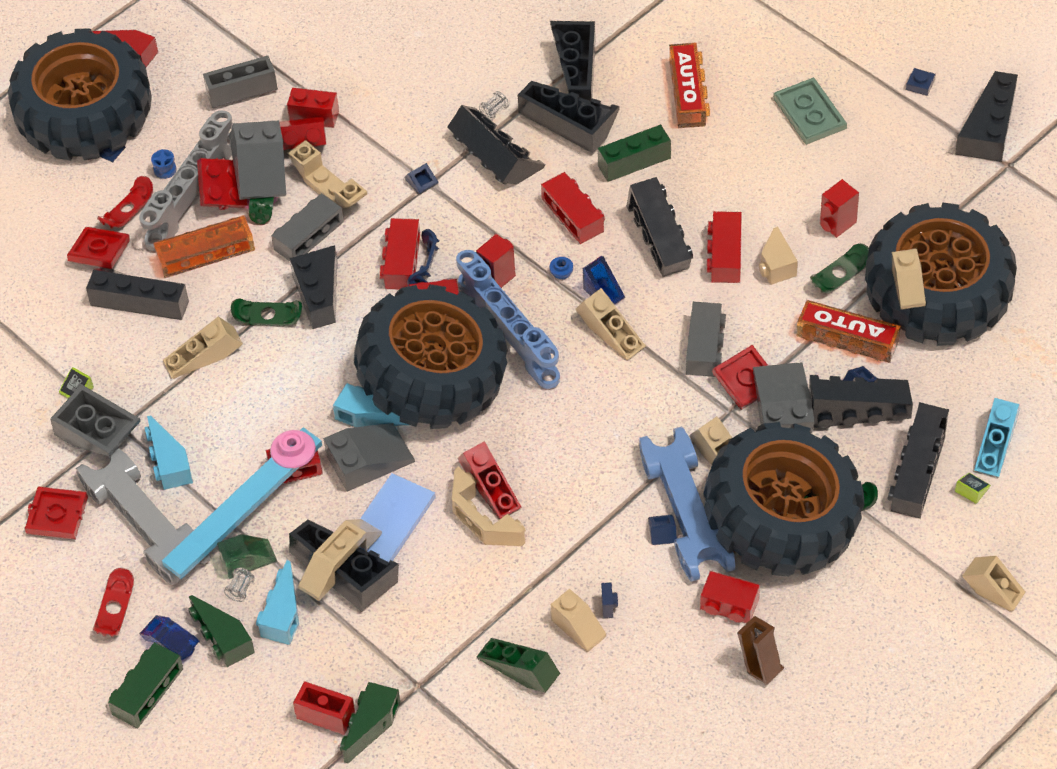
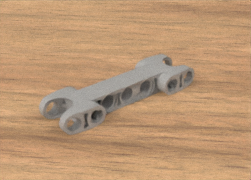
[139,110,233,251]
[75,447,210,585]

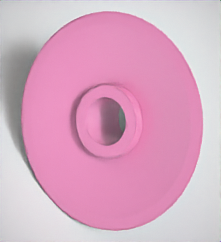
[270,430,316,468]

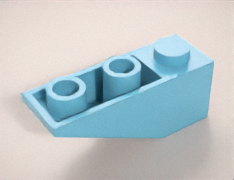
[333,383,408,427]
[974,398,1020,477]
[144,416,193,490]
[256,560,299,645]

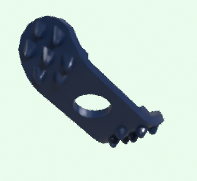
[407,229,439,286]

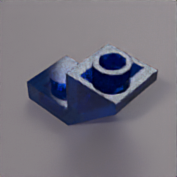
[139,615,200,660]

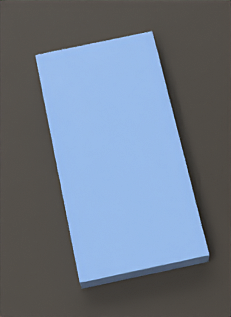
[359,473,436,562]

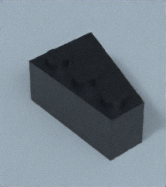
[289,245,338,329]

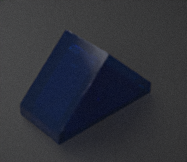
[582,256,625,305]

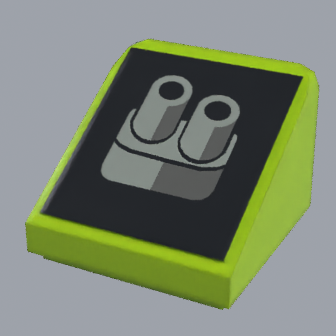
[59,367,94,398]
[955,473,991,504]

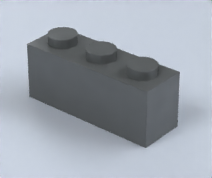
[203,55,278,108]
[271,193,344,261]
[686,301,726,377]

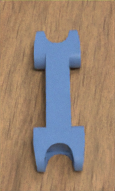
[456,250,560,389]
[639,426,735,582]

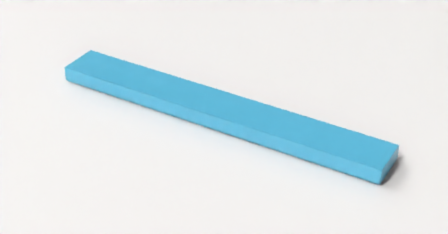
[162,427,322,579]

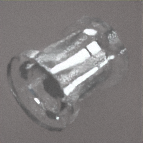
[479,91,509,121]
[224,568,255,602]

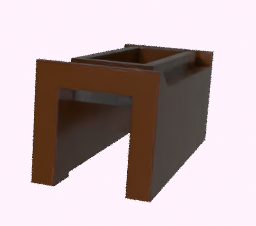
[737,616,784,685]

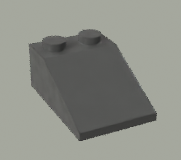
[229,120,286,200]
[753,362,814,433]
[50,384,141,456]
[323,423,415,492]

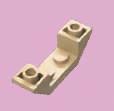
[288,141,367,208]
[451,466,525,546]
[298,519,382,601]

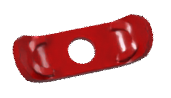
[97,176,153,228]
[93,568,134,637]

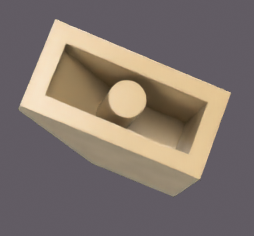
[759,227,798,285]
[892,249,926,309]
[963,556,1026,611]
[550,588,606,652]

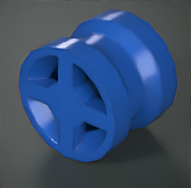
[151,149,177,179]

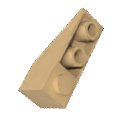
[575,288,646,360]
[163,316,243,379]
[689,416,732,465]

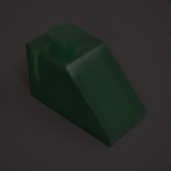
[217,534,277,579]

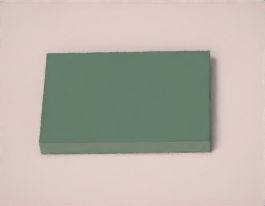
[773,77,847,145]

